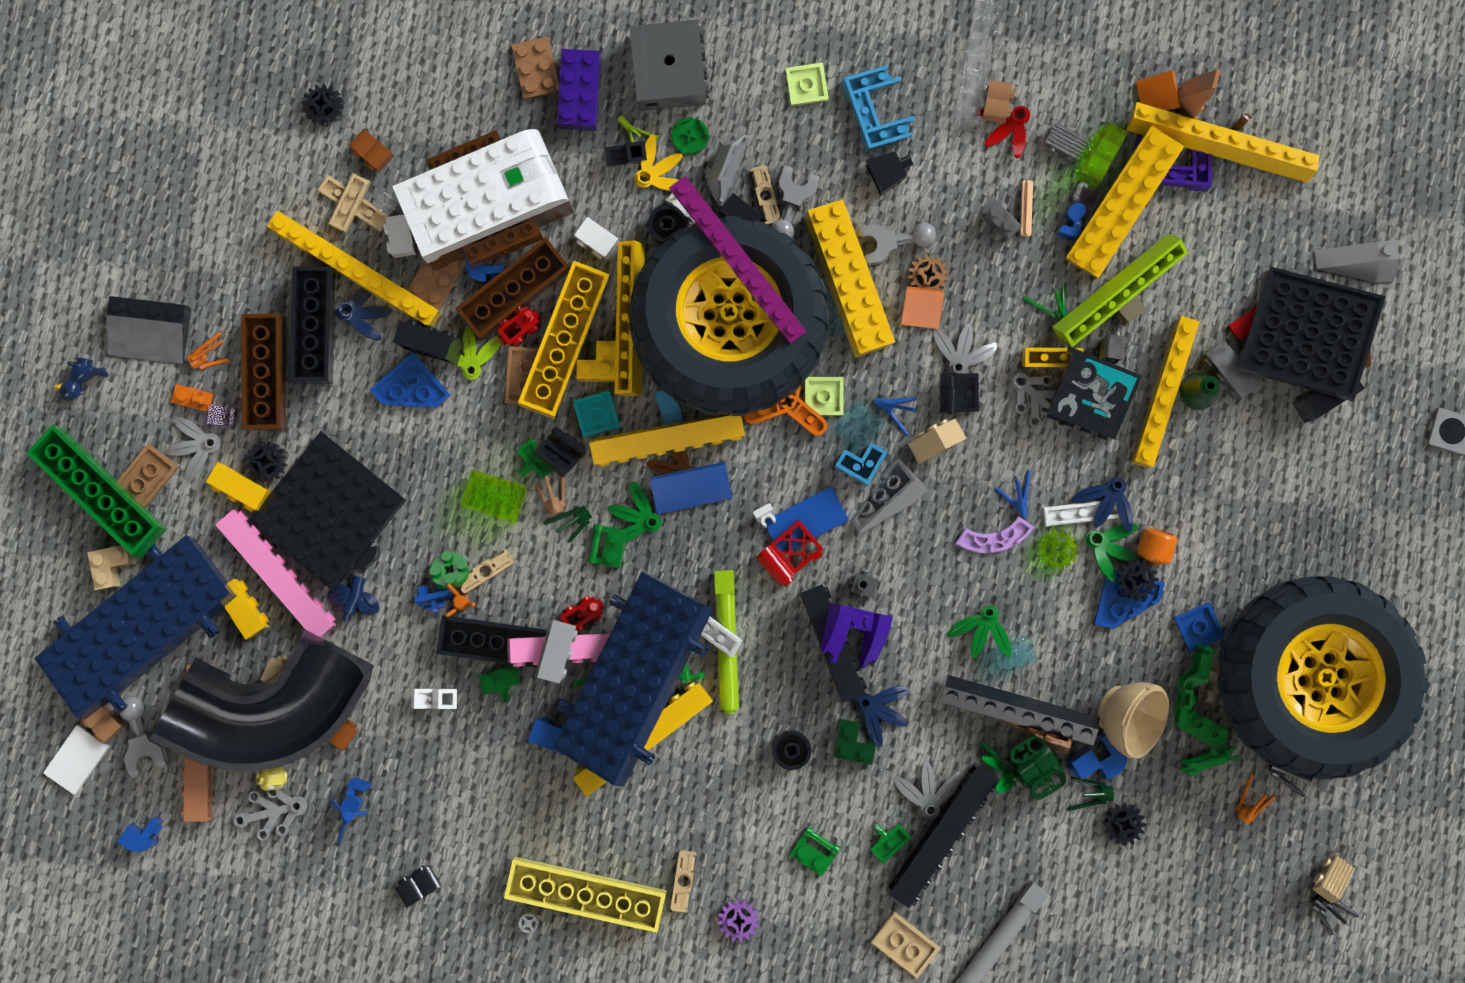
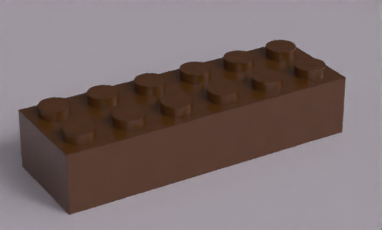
[455,237,570,341]
[241,313,286,431]

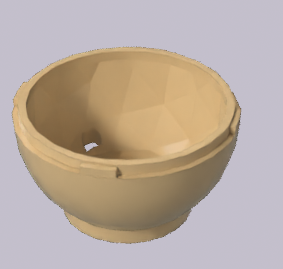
[1098,682,1169,759]

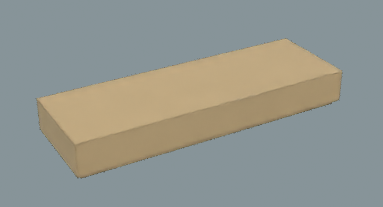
[328,173,371,233]

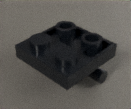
[940,373,979,414]
[533,426,586,478]

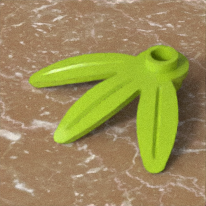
[457,325,502,380]

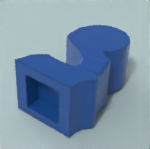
[1056,202,1086,241]
[341,777,373,813]

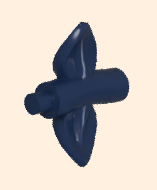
[327,575,380,622]

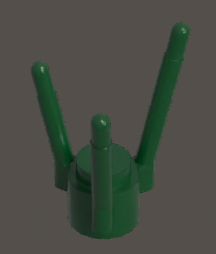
[544,505,592,543]
[1067,777,1114,811]

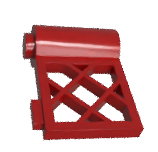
[755,520,824,587]

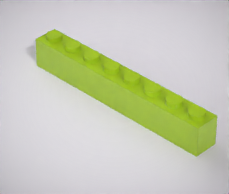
[1052,234,1188,347]

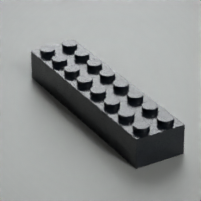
[886,762,999,908]

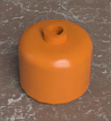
[1136,528,1178,566]

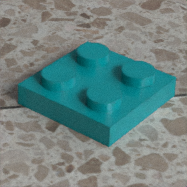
[573,390,620,438]

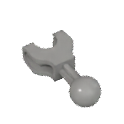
[771,166,820,238]
[856,223,936,266]
[119,696,170,778]

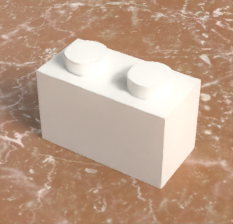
[383,215,417,258]
[574,217,619,260]

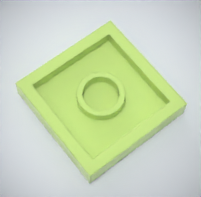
[785,62,829,106]
[805,377,843,416]

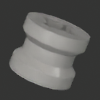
[518,912,539,933]

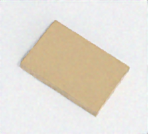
[870,911,940,979]

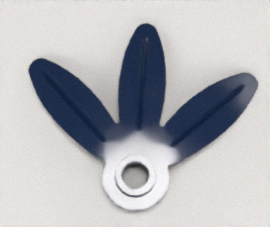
[335,288,393,341]
[1071,477,1133,532]
[856,686,910,747]

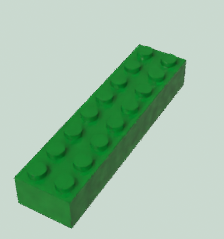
[26,425,167,558]

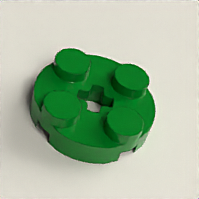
[429,551,469,590]

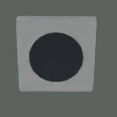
[1427,407,1465,456]

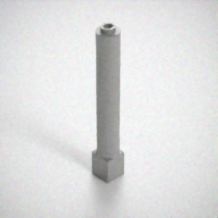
[955,880,1049,983]

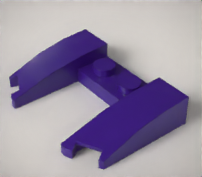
[1134,136,1212,192]
[820,603,893,668]

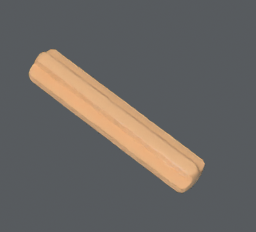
[1020,180,1033,237]

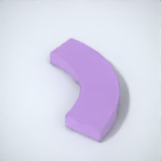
[955,516,1034,553]

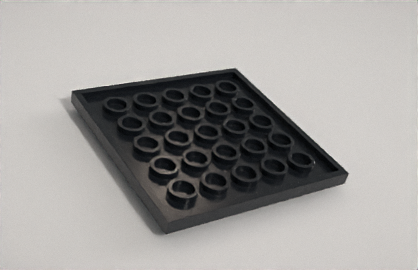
[1237,266,1386,402]
[249,431,406,591]

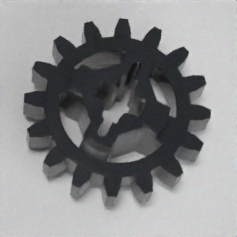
[301,84,344,126]
[245,441,288,483]
[1116,559,1159,601]
[1102,802,1146,846]

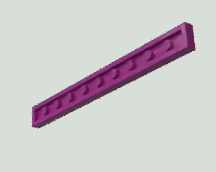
[669,176,807,345]

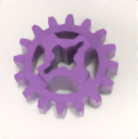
[718,898,760,942]

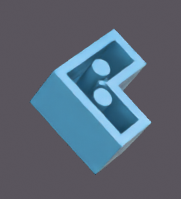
[834,442,887,487]

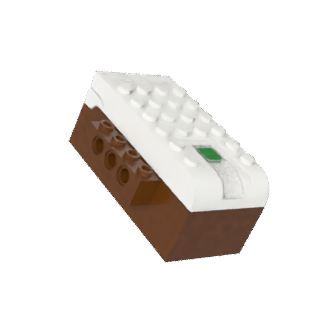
[392,129,574,271]

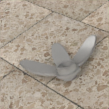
[933,323,997,373]
[166,417,221,482]
[894,761,961,819]

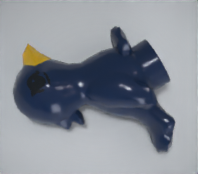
[54,357,109,401]

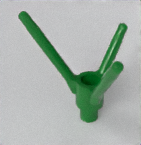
[1023,286,1067,322]

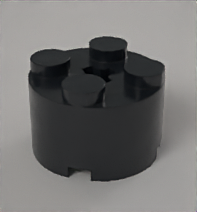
[648,205,687,245]
[772,730,811,770]

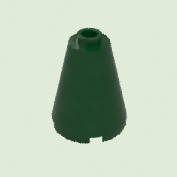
[1180,372,1219,410]

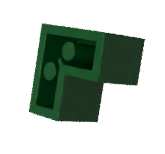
[833,718,876,765]

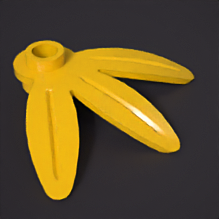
[634,134,683,191]

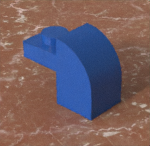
[465,255,506,285]
[1098,733,1128,780]
[117,816,164,852]

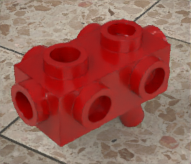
[498,306,541,347]
[560,595,605,633]

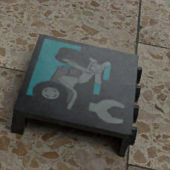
[1042,346,1143,440]

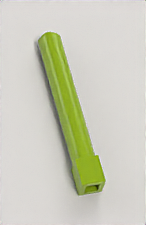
[714,570,739,714]

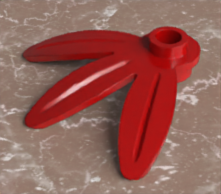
[974,106,1030,158]

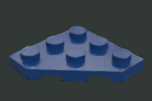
[370,352,451,408]
[1094,570,1165,629]

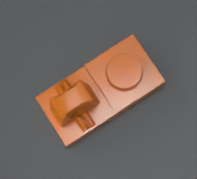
[171,384,214,412]

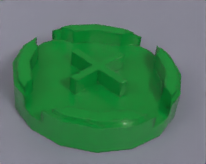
[671,117,709,155]

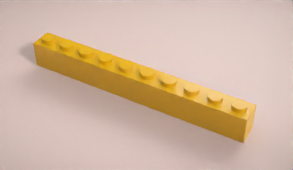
[1127,102,1320,183]
[267,210,441,327]

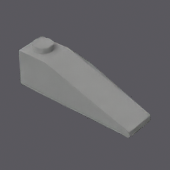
[1314,240,1399,283]
[851,458,927,533]

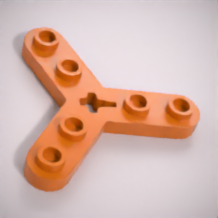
[743,386,827,436]

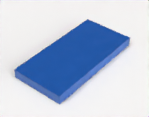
[649,462,732,514]
[765,486,849,552]

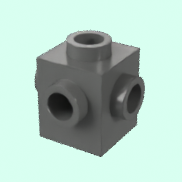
[848,571,879,600]

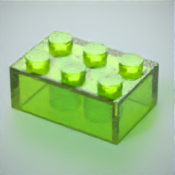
[1074,122,1128,190]
[460,469,529,524]

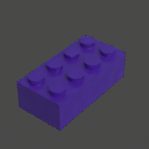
[557,49,601,131]

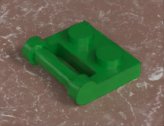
[586,524,628,568]
[789,826,841,877]

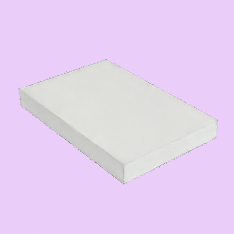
[43,725,110,795]

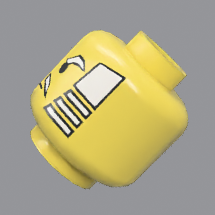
[256,766,287,791]

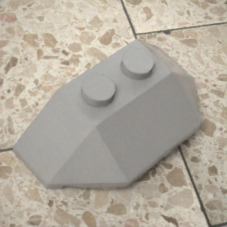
[705,135,749,209]

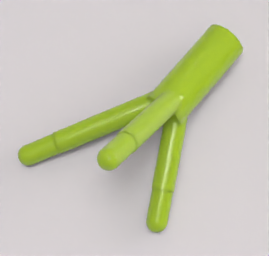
[617,115,658,142]

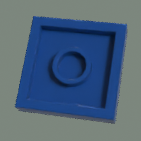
[1173,602,1225,653]

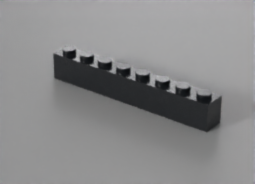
[941,675,1100,746]

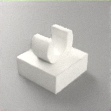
[753,503,776,528]

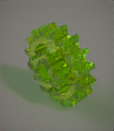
[1037,529,1079,570]

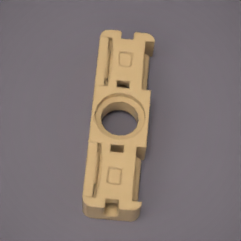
[750,165,781,225]
[460,549,514,593]
[671,849,697,913]

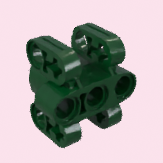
[1008,736,1066,800]

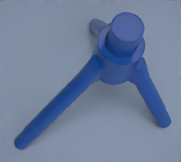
[874,397,916,436]
[995,470,1031,519]
[329,799,368,845]

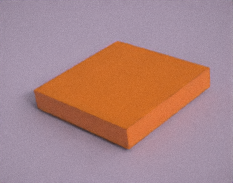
[1136,70,1181,111]
[901,286,945,329]

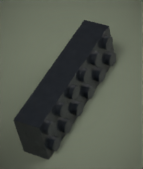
[289,266,336,384]
[800,584,867,703]
[436,615,548,668]

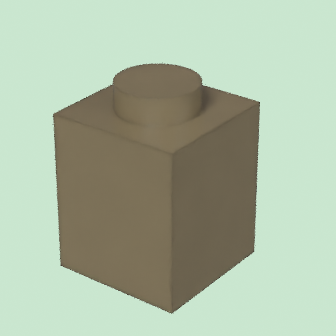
[1114,296,1147,325]

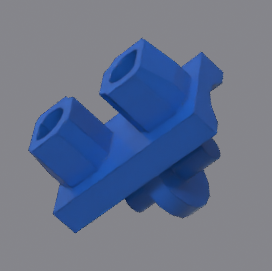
[414,584,453,615]

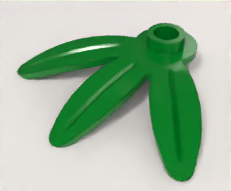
[608,481,662,542]
[1085,523,1139,582]
[947,605,1011,659]
[980,741,1018,793]

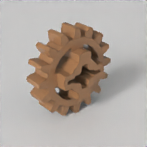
[908,254,949,290]

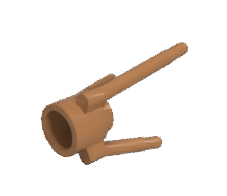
[535,476,566,515]

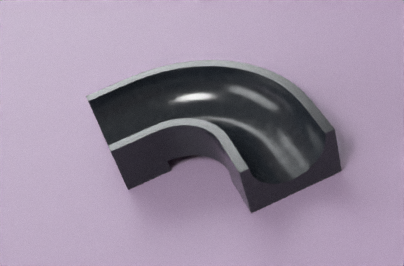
[149,629,374,771]

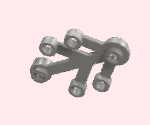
[1011,372,1068,429]
[233,789,307,841]

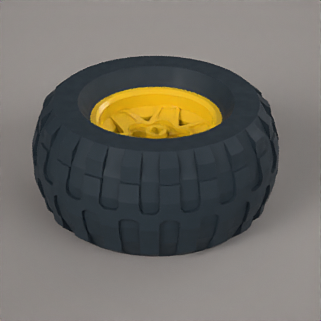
[629,216,829,416]
[1217,576,1428,779]

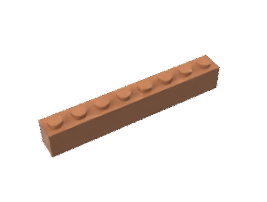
[181,664,215,822]

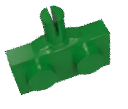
[517,438,553,479]
[478,665,521,703]
[870,823,912,864]

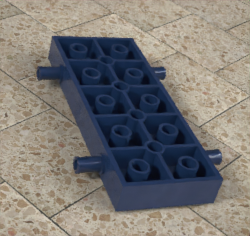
[34,535,237,720]
[553,571,713,787]

